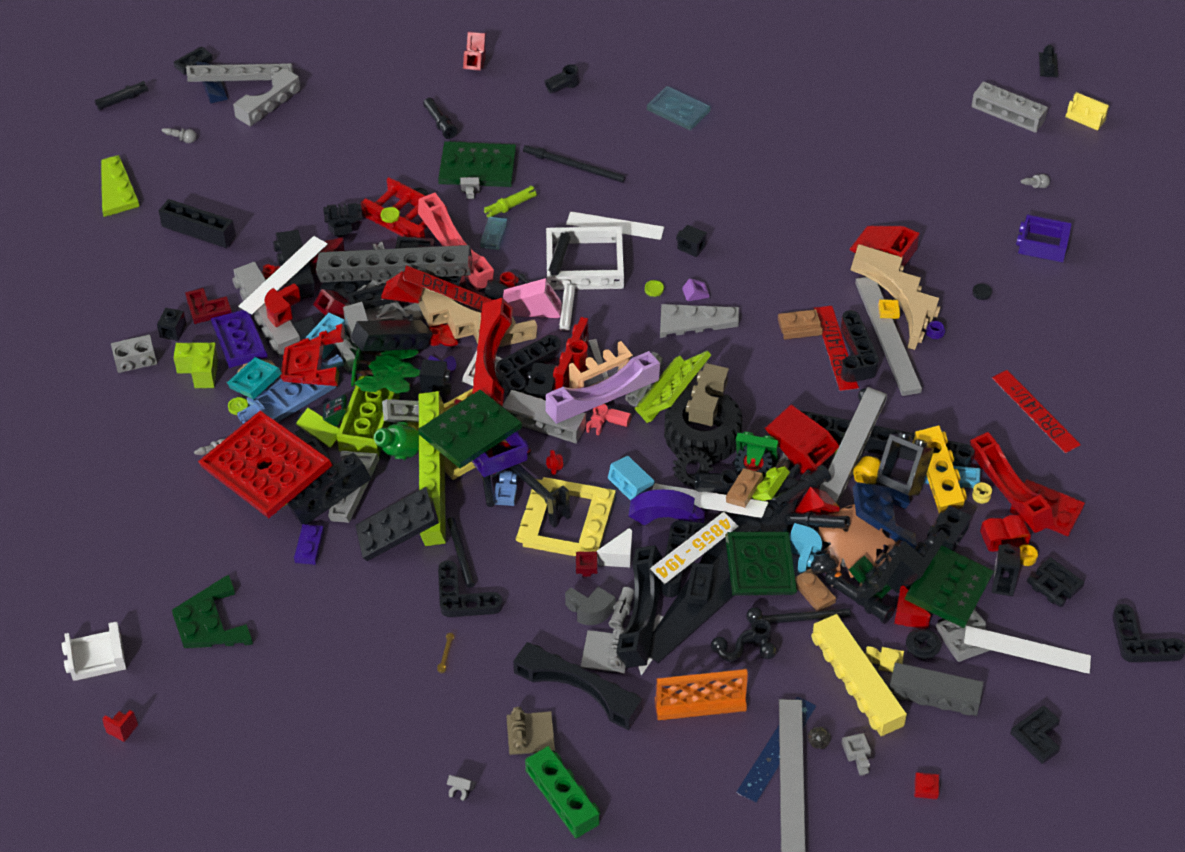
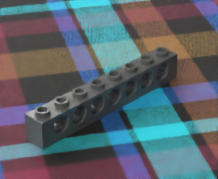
[316,245,473,282]

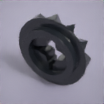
[905,629,941,660]

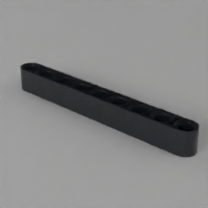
[801,411,974,467]

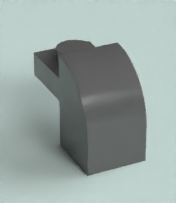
[565,587,616,625]

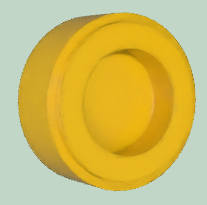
[1019,545,1038,566]

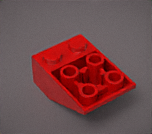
[850,226,920,266]
[765,405,839,475]

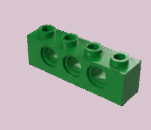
[525,746,600,839]

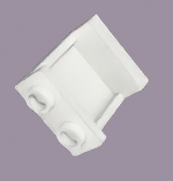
[62,622,126,681]

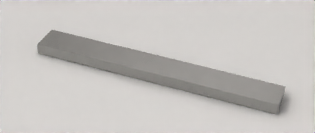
[855,277,922,396]
[779,699,805,852]

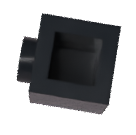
[157,308,187,341]

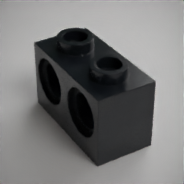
[927,505,972,551]

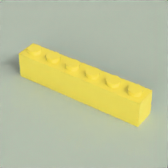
[812,614,906,736]

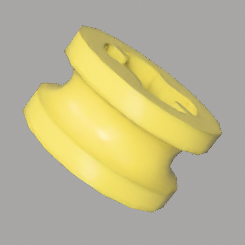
[972,483,992,504]

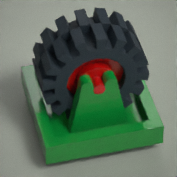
[735,432,779,479]

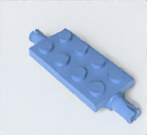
[237,354,344,424]

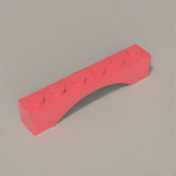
[418,192,494,291]

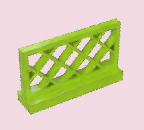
[634,351,711,423]

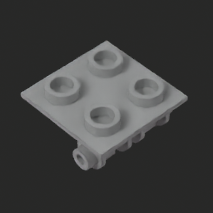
[581,627,626,673]

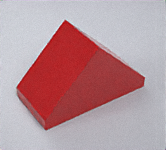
[381,271,424,303]
[795,487,840,515]
[894,585,931,629]

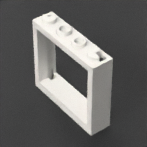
[546,226,624,290]

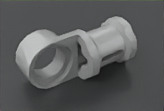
[333,335,357,372]

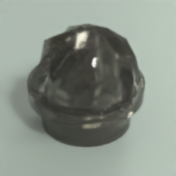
[808,727,831,749]

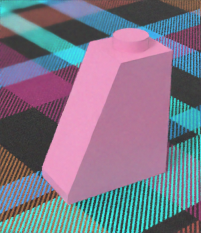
[503,278,562,318]

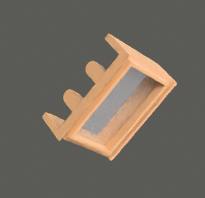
[569,341,633,389]

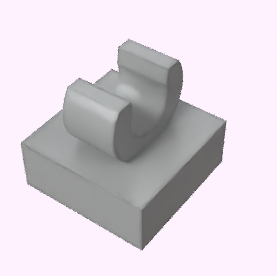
[460,178,480,199]
[447,775,476,801]

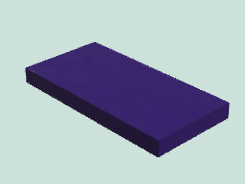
[211,310,268,368]

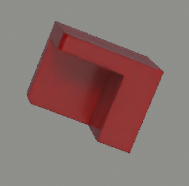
[102,710,138,742]

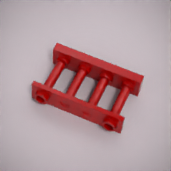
[361,177,447,238]

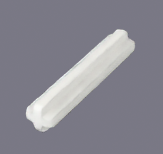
[559,284,575,331]

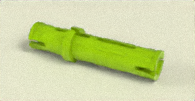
[484,186,536,218]

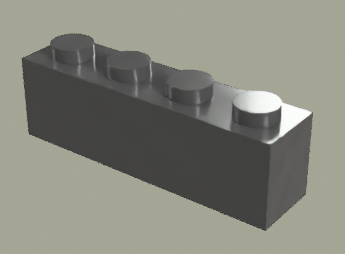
[889,662,984,716]

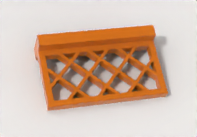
[654,669,748,720]

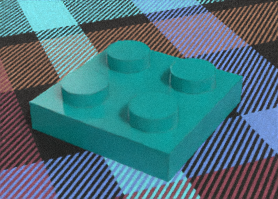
[227,357,282,400]

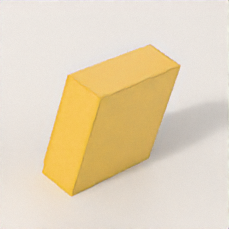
[878,300,900,319]

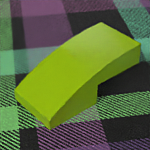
[295,408,339,448]

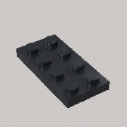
[355,487,439,561]

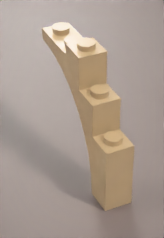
[851,244,940,350]

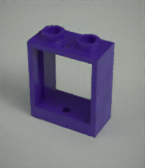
[1016,215,1072,262]
[472,431,529,477]

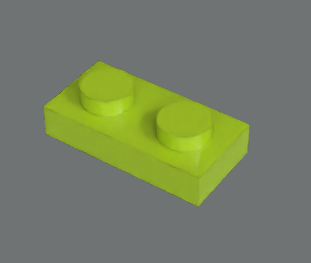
[752,466,790,501]

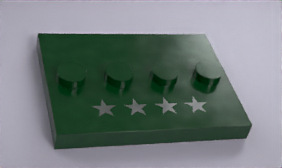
[438,141,516,187]
[418,390,522,468]
[905,546,994,628]

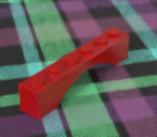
[472,298,513,406]
[970,432,1054,533]

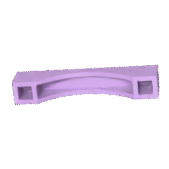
[546,351,660,424]

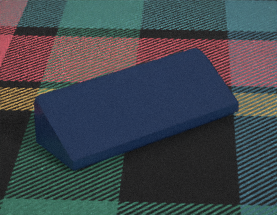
[196,62,228,104]

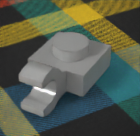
[841,733,871,776]

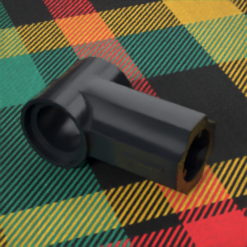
[544,64,579,94]
[694,469,738,495]

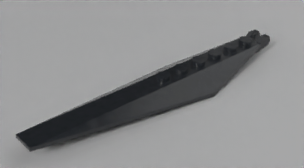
[649,464,811,664]

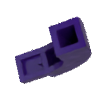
[628,489,705,526]

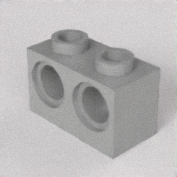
[111,334,157,373]

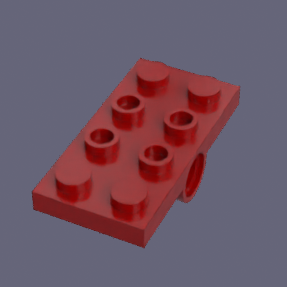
[553,317,589,390]

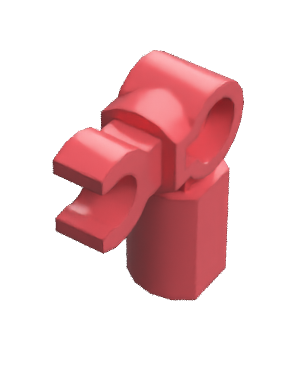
[586,404,631,436]

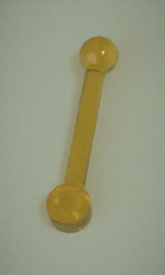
[437,633,454,673]

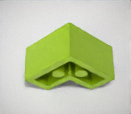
[173,343,219,388]

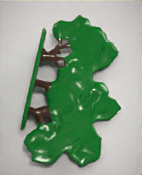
[351,347,420,394]

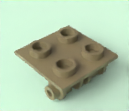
[506,707,555,755]

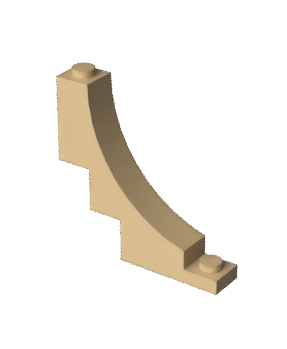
[418,288,537,347]

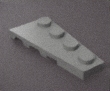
[660,304,739,338]

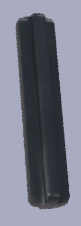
[548,232,571,276]

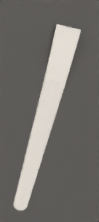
[589,339,608,378]

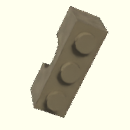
[686,363,729,426]

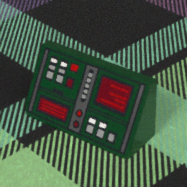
[323,395,347,427]

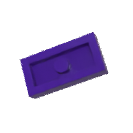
[294,524,324,565]

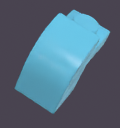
[789,523,822,573]

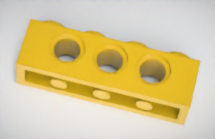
[914,426,967,514]

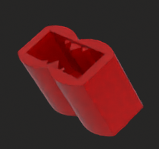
[980,515,1031,551]

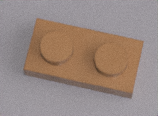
[726,468,763,508]
[795,569,836,611]

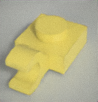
[865,647,904,673]

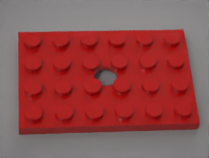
[198,411,332,518]

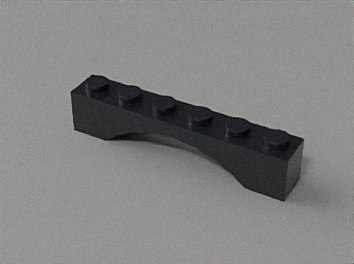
[616,545,663,668]
[513,642,643,731]

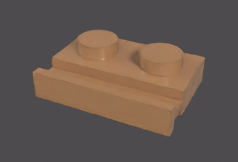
[778,309,822,340]

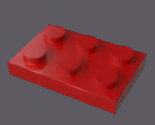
[1010,479,1085,537]

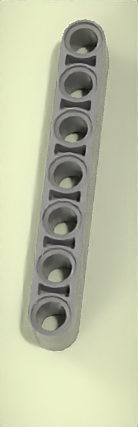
[819,387,887,505]

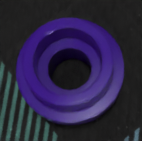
[925,321,945,339]

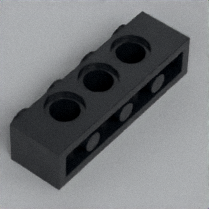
[287,452,372,525]

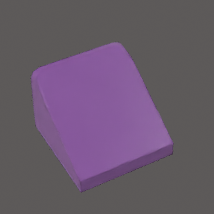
[682,278,710,301]

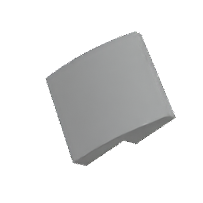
[936,610,990,662]

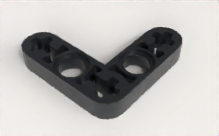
[438,560,503,617]
[1112,604,1185,662]

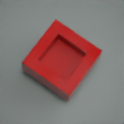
[914,773,939,799]

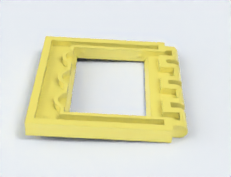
[516,477,616,556]

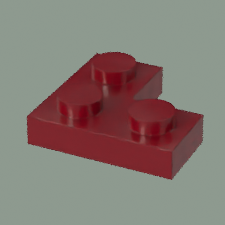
[185,288,232,324]

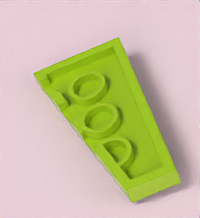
[101,155,140,217]

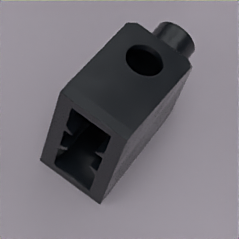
[991,543,1020,596]

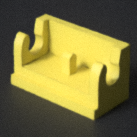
[1066,92,1109,130]

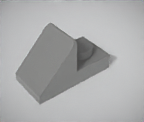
[382,399,419,424]

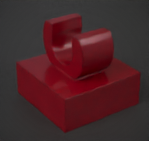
[576,551,597,577]

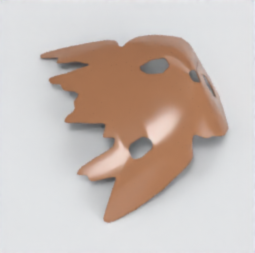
[819,504,902,587]

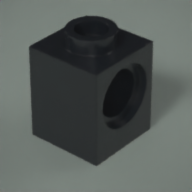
[676,224,707,257]

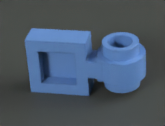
[494,471,518,506]

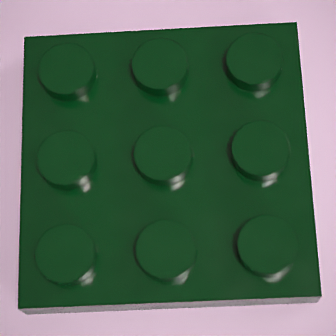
[725,532,797,596]

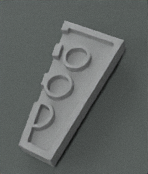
[328,451,380,523]

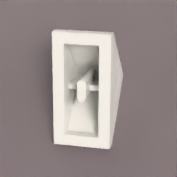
[597,528,632,567]

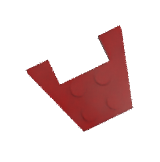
[280,324,345,386]

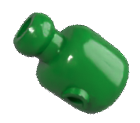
[374,422,419,460]

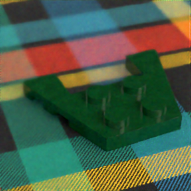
[172,575,253,648]

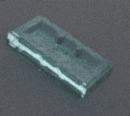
[480,217,507,250]

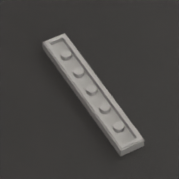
[186,64,294,82]

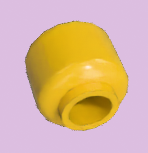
[853,456,881,485]

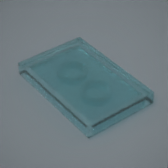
[647,86,711,131]

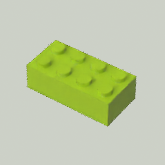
[337,376,400,457]

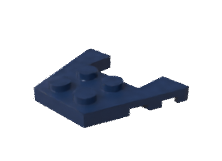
[853,482,917,549]

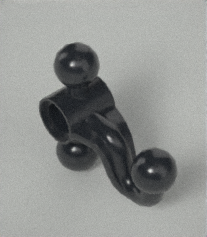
[711,607,777,662]

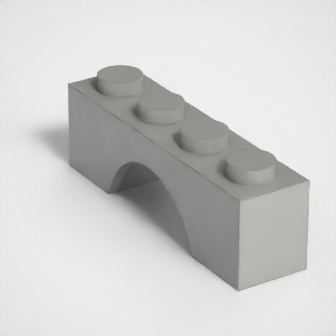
[233,68,301,127]

